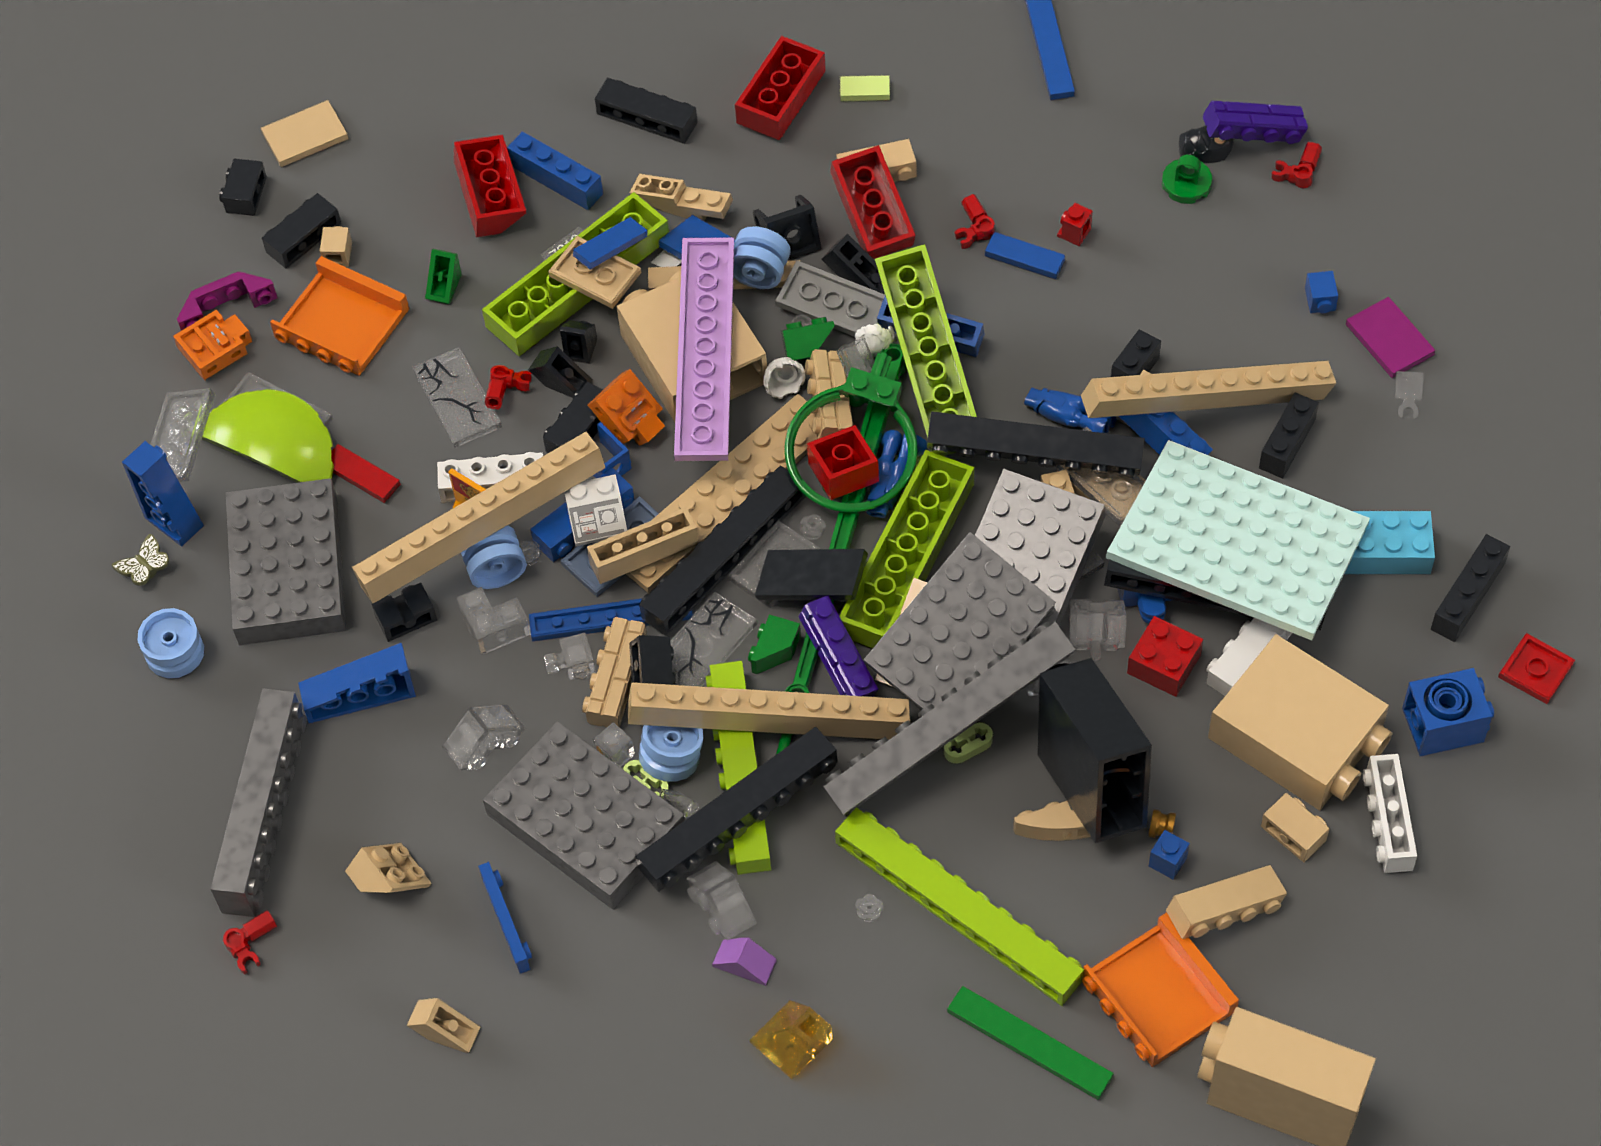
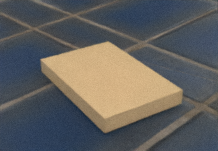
[261,100,348,167]
[548,236,641,309]

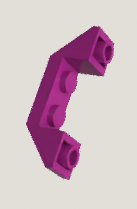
[177,271,277,331]

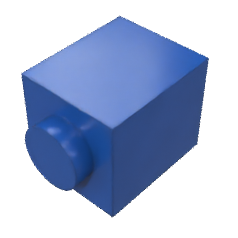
[1305,271,1338,313]
[1149,830,1190,880]

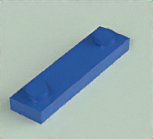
[478,862,532,974]

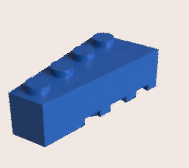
[122,441,204,547]
[298,643,416,723]

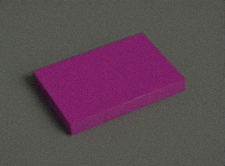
[1346,296,1435,378]

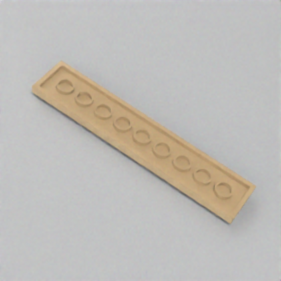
[626,394,818,593]

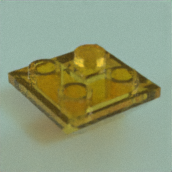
[750,1000,832,1079]

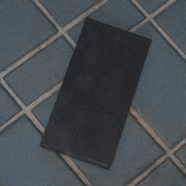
[755,549,868,600]

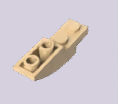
[630,174,733,221]
[1013,801,1091,841]

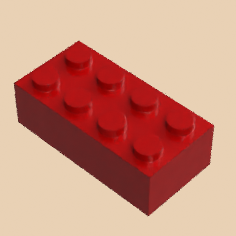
[735,36,826,140]
[830,145,916,259]

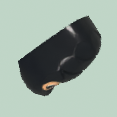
[1179,126,1234,163]

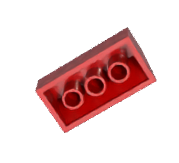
[454,135,526,238]

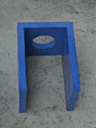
[593,422,632,478]

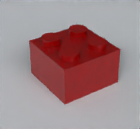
[807,425,879,500]
[1127,616,1203,697]

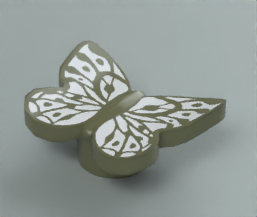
[111,534,169,586]

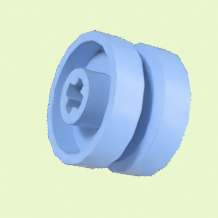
[734,227,791,289]
[461,525,527,589]
[137,608,204,678]
[639,725,703,782]

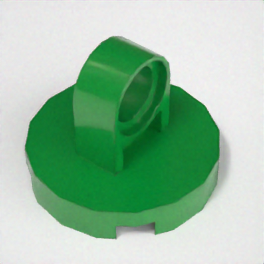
[1162,155,1212,204]

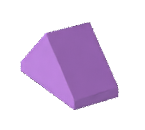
[712,938,777,986]

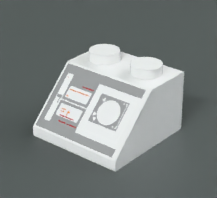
[564,474,627,546]

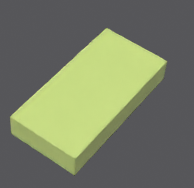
[840,75,890,101]

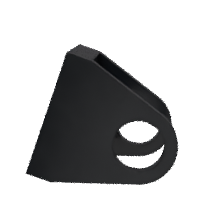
[753,195,822,260]

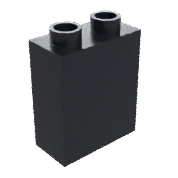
[1038,658,1152,843]

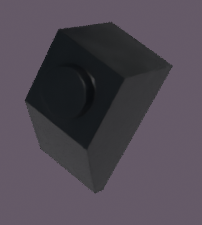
[560,320,597,364]
[528,346,593,398]

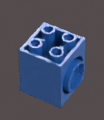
[1402,668,1494,756]

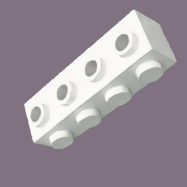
[437,452,543,503]
[1363,754,1417,873]

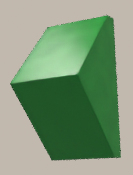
[425,248,462,304]

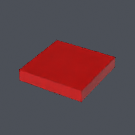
[1498,633,1575,704]

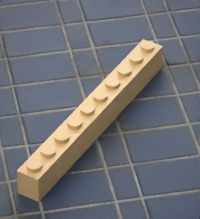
[1081,361,1336,418]
[352,432,606,603]
[628,682,910,740]

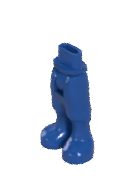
[1024,387,1117,433]
[866,430,928,518]

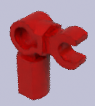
[1272,142,1322,189]
[955,194,995,249]
[485,365,532,410]
[223,910,277,975]

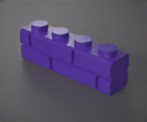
[1203,101,1308,144]
[799,596,879,697]

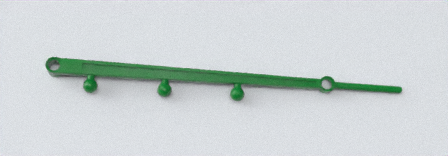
[776,344,907,755]

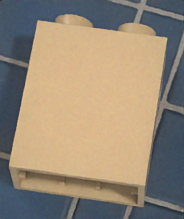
[617,270,767,422]
[1208,634,1393,811]
[1197,1007,1376,1146]

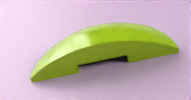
[194,389,334,483]

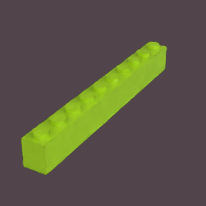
[835,807,1084,1006]

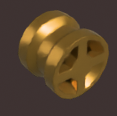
[1149,809,1176,838]

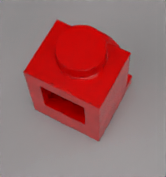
[1057,203,1093,246]

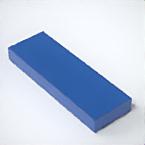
[573,217,648,270]
[985,232,1065,279]

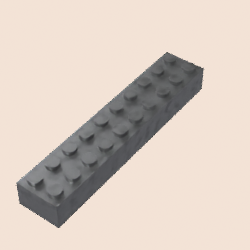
[824,622,1076,816]

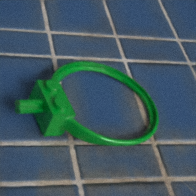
[784,352,917,512]

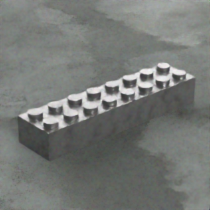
[211,688,307,917]

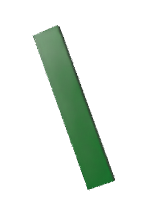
[947,986,1114,1100]

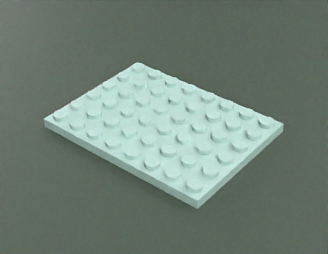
[1106,440,1370,640]

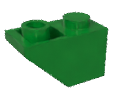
[781,317,834,360]
[748,614,801,674]

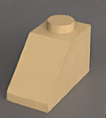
[407,998,480,1053]

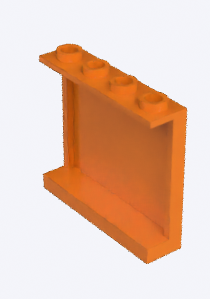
[270,256,409,376]
[1082,912,1239,1067]

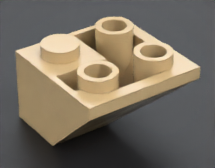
[345,843,432,893]

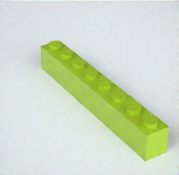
[705,661,771,875]

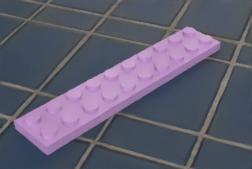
[674,238,735,461]

